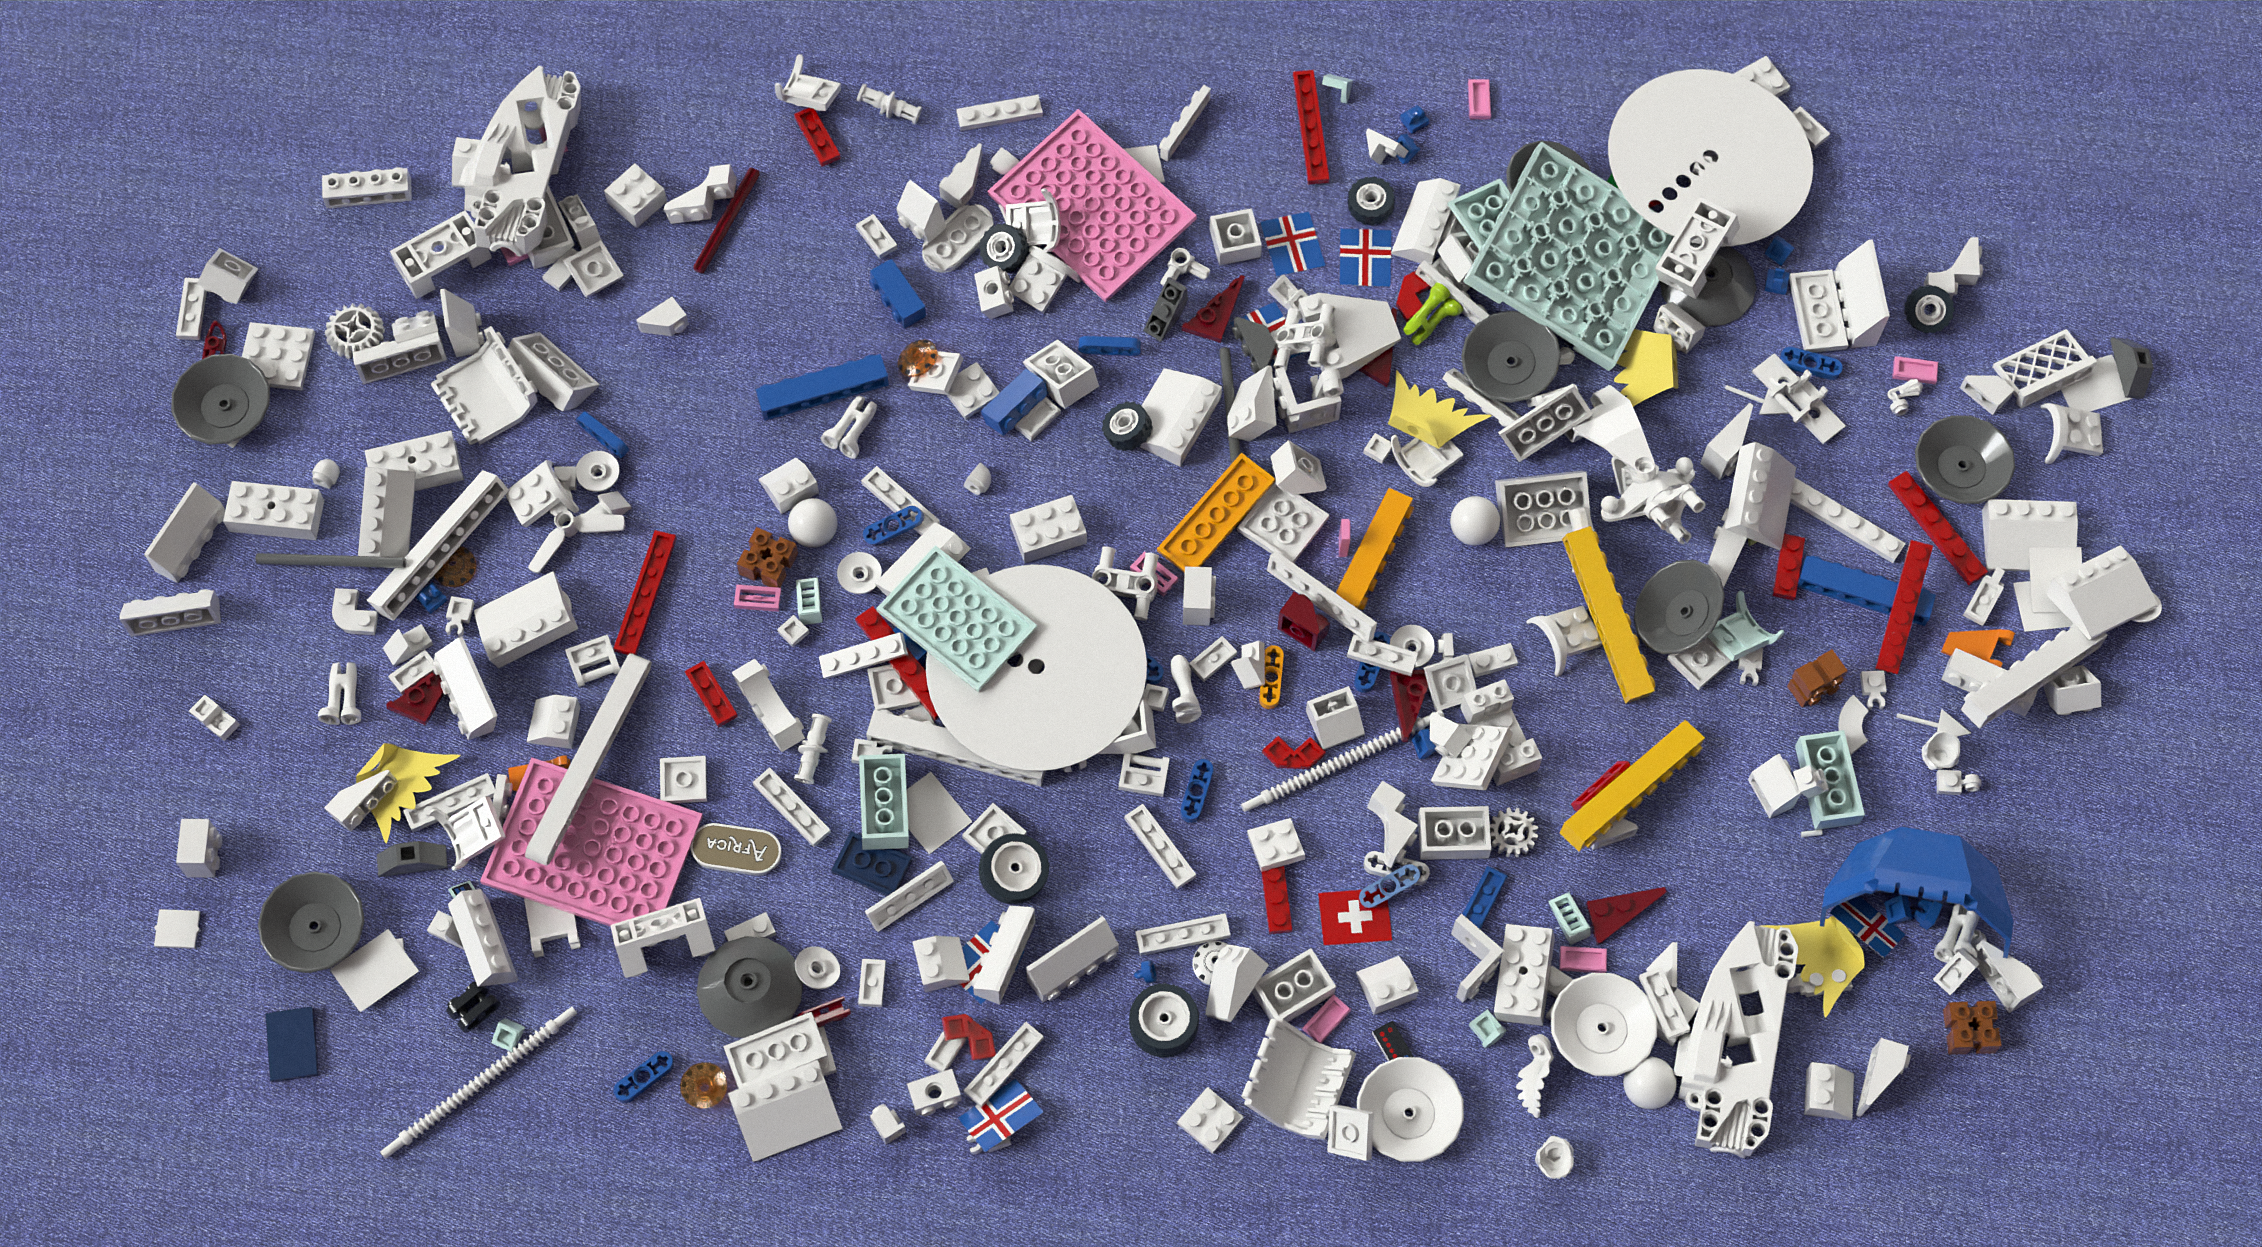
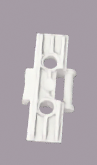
[1752,353,1846,444]

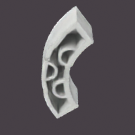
[732,659,805,752]

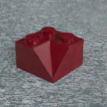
[1277,591,1330,652]

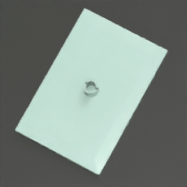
[876,545,1037,692]

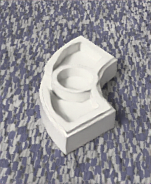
[1838,695,1869,756]

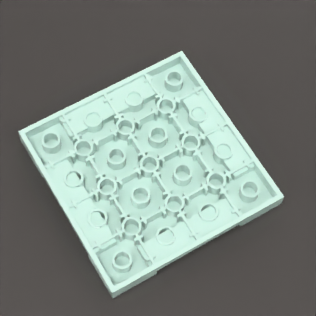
[1463,142,1674,371]

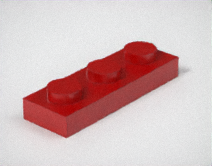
[794,108,841,167]
[1772,534,1805,601]
[684,661,738,728]
[1571,761,1631,811]
[1261,866,1292,935]

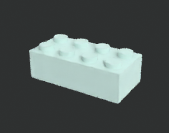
[1795,730,1865,830]
[859,754,909,850]

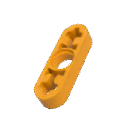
[1259,645,1284,709]

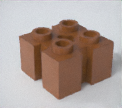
[737,527,798,588]
[1787,649,1848,708]
[1943,1001,2001,1055]

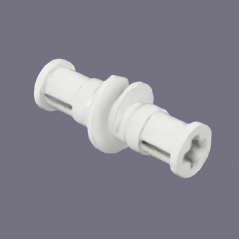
[857,84,922,124]
[794,714,832,784]

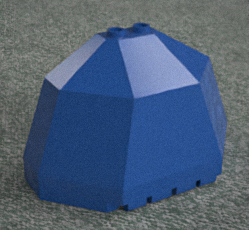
[1820,827,2014,958]

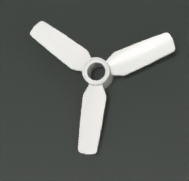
[528,502,625,573]

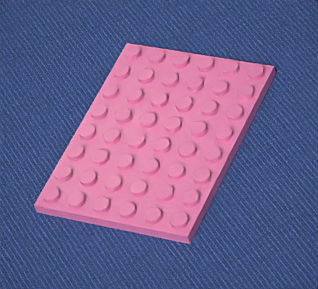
[988,109,1197,302]
[480,758,703,927]

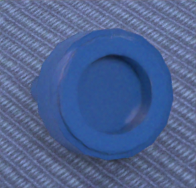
[1134,960,1157,984]

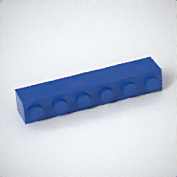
[755,354,889,421]
[1797,556,1936,626]

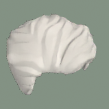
[1922,731,1960,770]
[1535,1136,1574,1179]

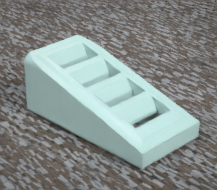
[796,577,822,625]
[1549,892,1590,945]

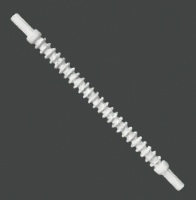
[1241,710,1444,812]
[380,1007,577,1159]

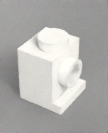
[1793,765,1829,799]
[870,1104,906,1144]

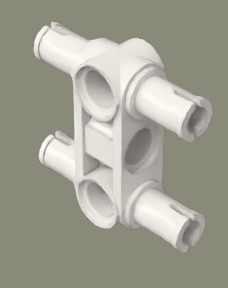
[1273,304,1336,371]
[1092,547,1159,621]

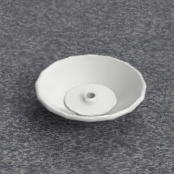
[1551,973,1657,1076]
[1357,1057,1464,1162]

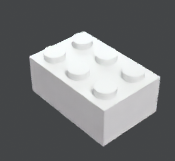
[1010,495,1087,563]
[1418,806,1491,860]
[1251,948,1336,1022]

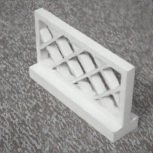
[1993,329,2097,409]

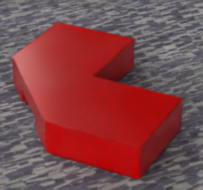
[1396,271,1432,322]
[1262,736,1326,769]
[942,1014,996,1061]

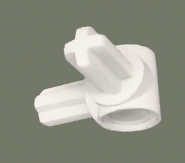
[1160,248,1210,286]

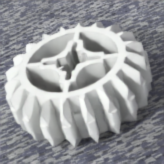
[325,303,385,360]

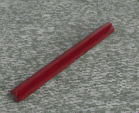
[693,167,760,274]

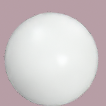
[1450,496,1500,546]
[788,498,838,548]
[1623,1056,1677,1109]

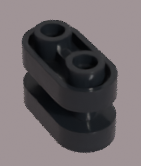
[446,981,501,1033]

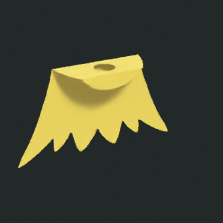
[1614,329,1678,407]
[1388,370,1492,449]
[356,743,461,843]
[1763,916,1865,1018]

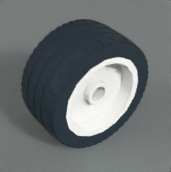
[979,833,1049,904]
[1129,983,1199,1058]

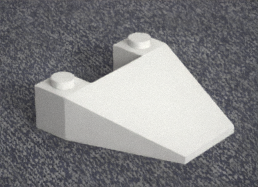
[1299,293,1401,379]

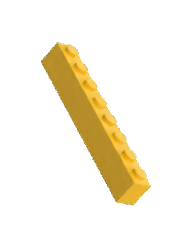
[1562,526,1655,704]
[1560,720,1705,852]

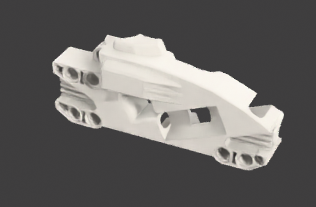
[459,66,581,256]
[1674,921,1798,1158]

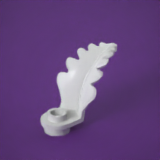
[1516,1034,1554,1118]

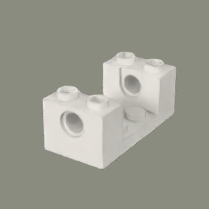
[1655,196,1740,299]
[390,210,491,299]
[1460,679,1542,786]
[611,898,715,978]

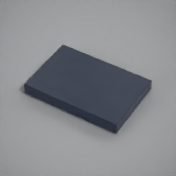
[831,831,913,896]
[265,1006,319,1083]

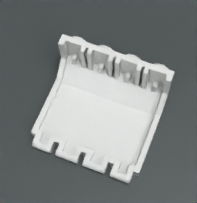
[431,326,538,445]
[1241,1019,1356,1140]

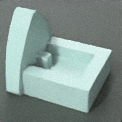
[1322,74,1353,104]
[1469,1009,1507,1048]

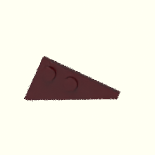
[1182,275,1245,343]
[1358,308,1397,387]
[1390,670,1429,742]
[386,672,444,725]
[1586,887,1666,945]

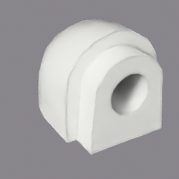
[990,147,1019,175]
[312,459,340,489]
[963,463,991,495]

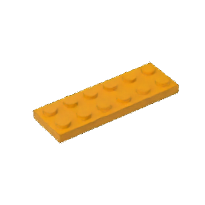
[1157,453,1275,573]

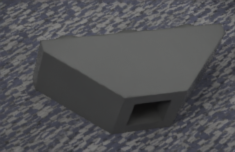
[1143,277,1188,342]
[1232,317,1276,374]
[2110,337,2154,399]
[377,841,448,877]

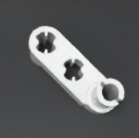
[1310,369,1343,401]

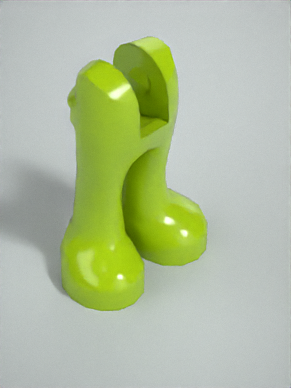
[1403,283,1463,345]

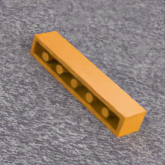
[1336,488,1414,610]

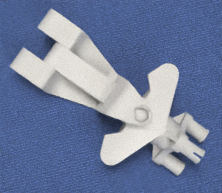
[1564,385,1705,544]

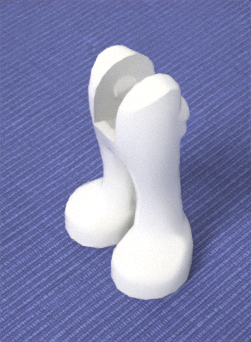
[821,396,877,459]
[1170,655,1201,724]
[318,662,361,725]
[1934,904,1980,963]

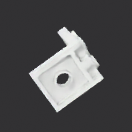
[1273,367,1342,433]
[1451,914,1504,1002]

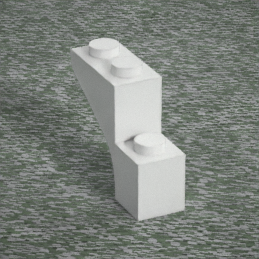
[664,164,737,224]
[1924,237,1983,299]
[1367,781,1418,868]

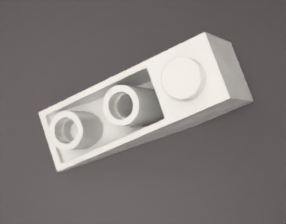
[939,143,982,209]
[558,194,602,250]
[325,770,398,832]

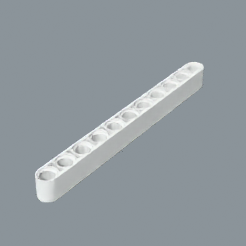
[525,653,652,866]

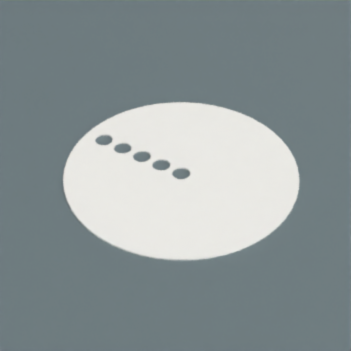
[1608,69,1813,246]
[926,565,1147,771]

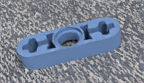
[1359,864,1420,908]

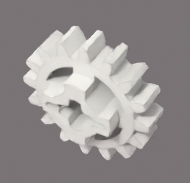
[1490,808,1538,857]

